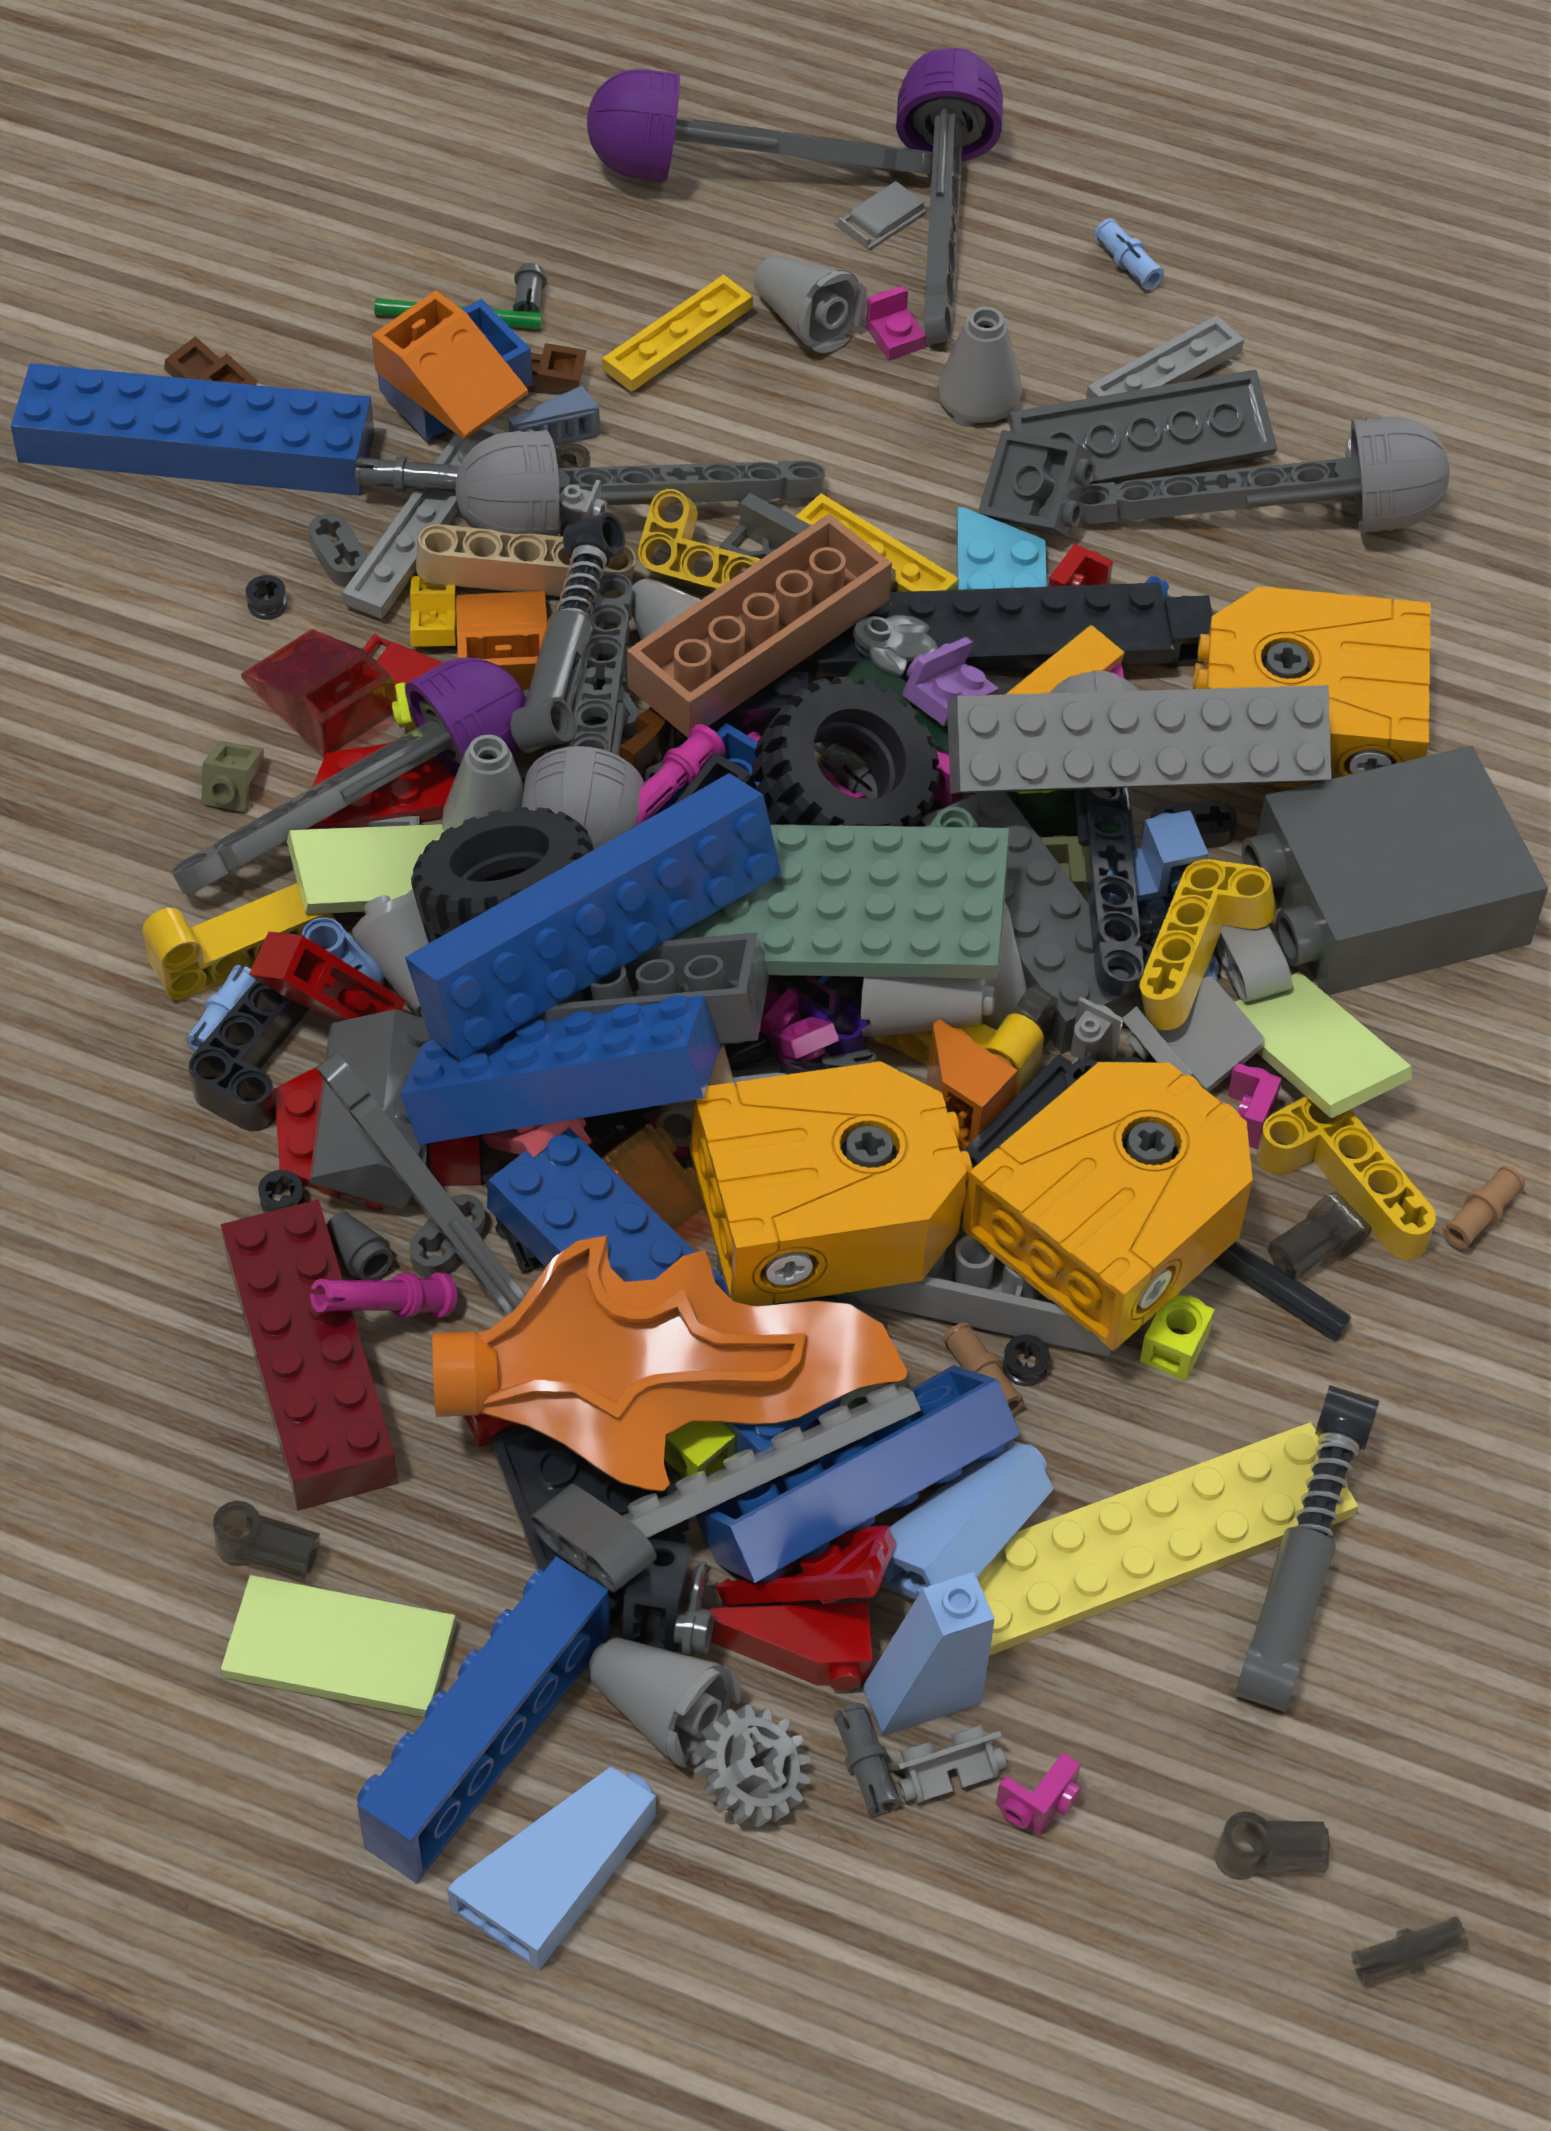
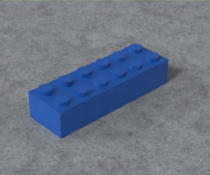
[400,995,720,1145]
[695,1365,1021,1583]
[357,1557,610,1884]

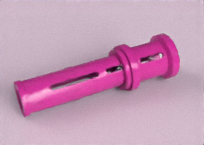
[634,724,726,827]
[310,1273,457,1318]

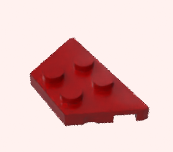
[305,743,455,830]
[274,1067,383,1210]
[715,1526,896,1605]

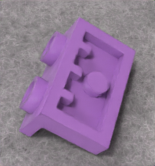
[902,637,999,726]

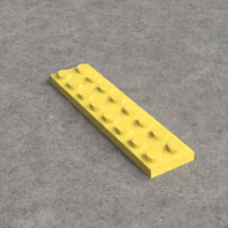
[977,1422,1358,1656]

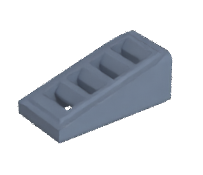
[509,386,600,446]

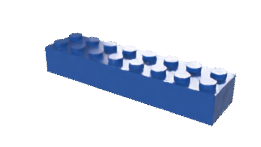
[11,363,374,496]
[405,773,782,1061]
[486,1128,842,1455]

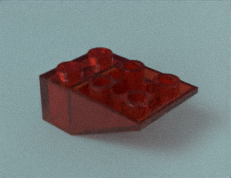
[241,629,396,757]

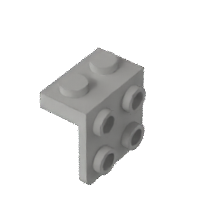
[1123,977,1265,1092]

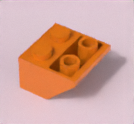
[926,1019,1018,1151]

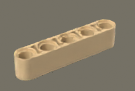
[416,524,636,599]

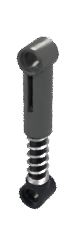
[510,512,626,753]
[1234,1385,1380,1712]

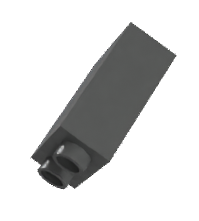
[1242,745,1548,995]

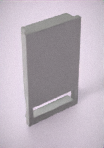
[835,181,927,251]

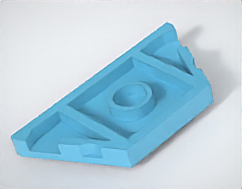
[956,507,1047,590]

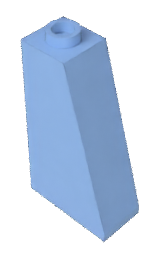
[883,1440,1054,1599]
[863,1572,995,1737]
[447,1766,656,1971]

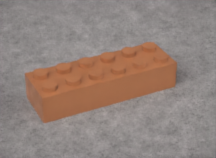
[627,514,892,738]

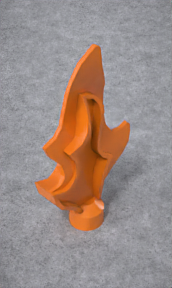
[432,1236,907,1492]

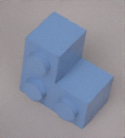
[1101,810,1208,913]

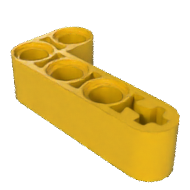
[638,489,761,591]
[1139,859,1276,1030]
[142,883,336,1000]
[867,1013,1044,1100]
[1257,1096,1436,1260]

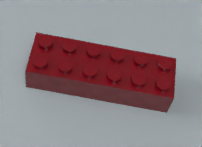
[220,1199,398,1511]

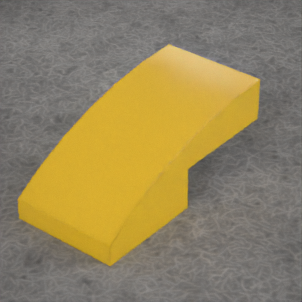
[410,576,456,647]

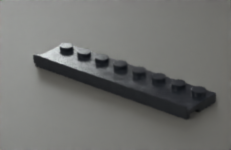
[814,583,1176,676]

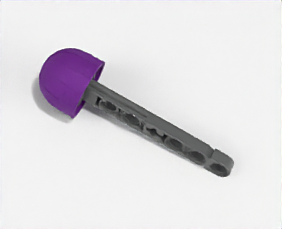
[896,47,1003,345]
[587,69,933,182]
[171,658,526,894]

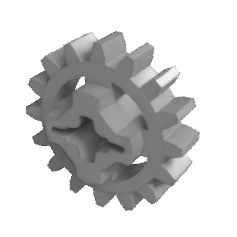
[694,1705,811,1827]

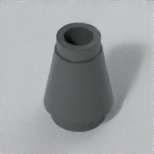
[327,1211,393,1280]

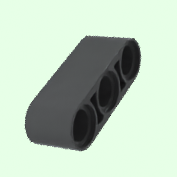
[530,1483,657,1593]

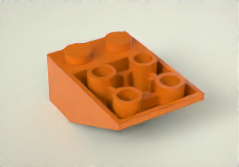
[372,290,528,440]
[456,591,547,692]

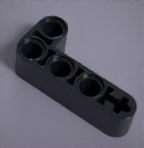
[189,979,310,1131]

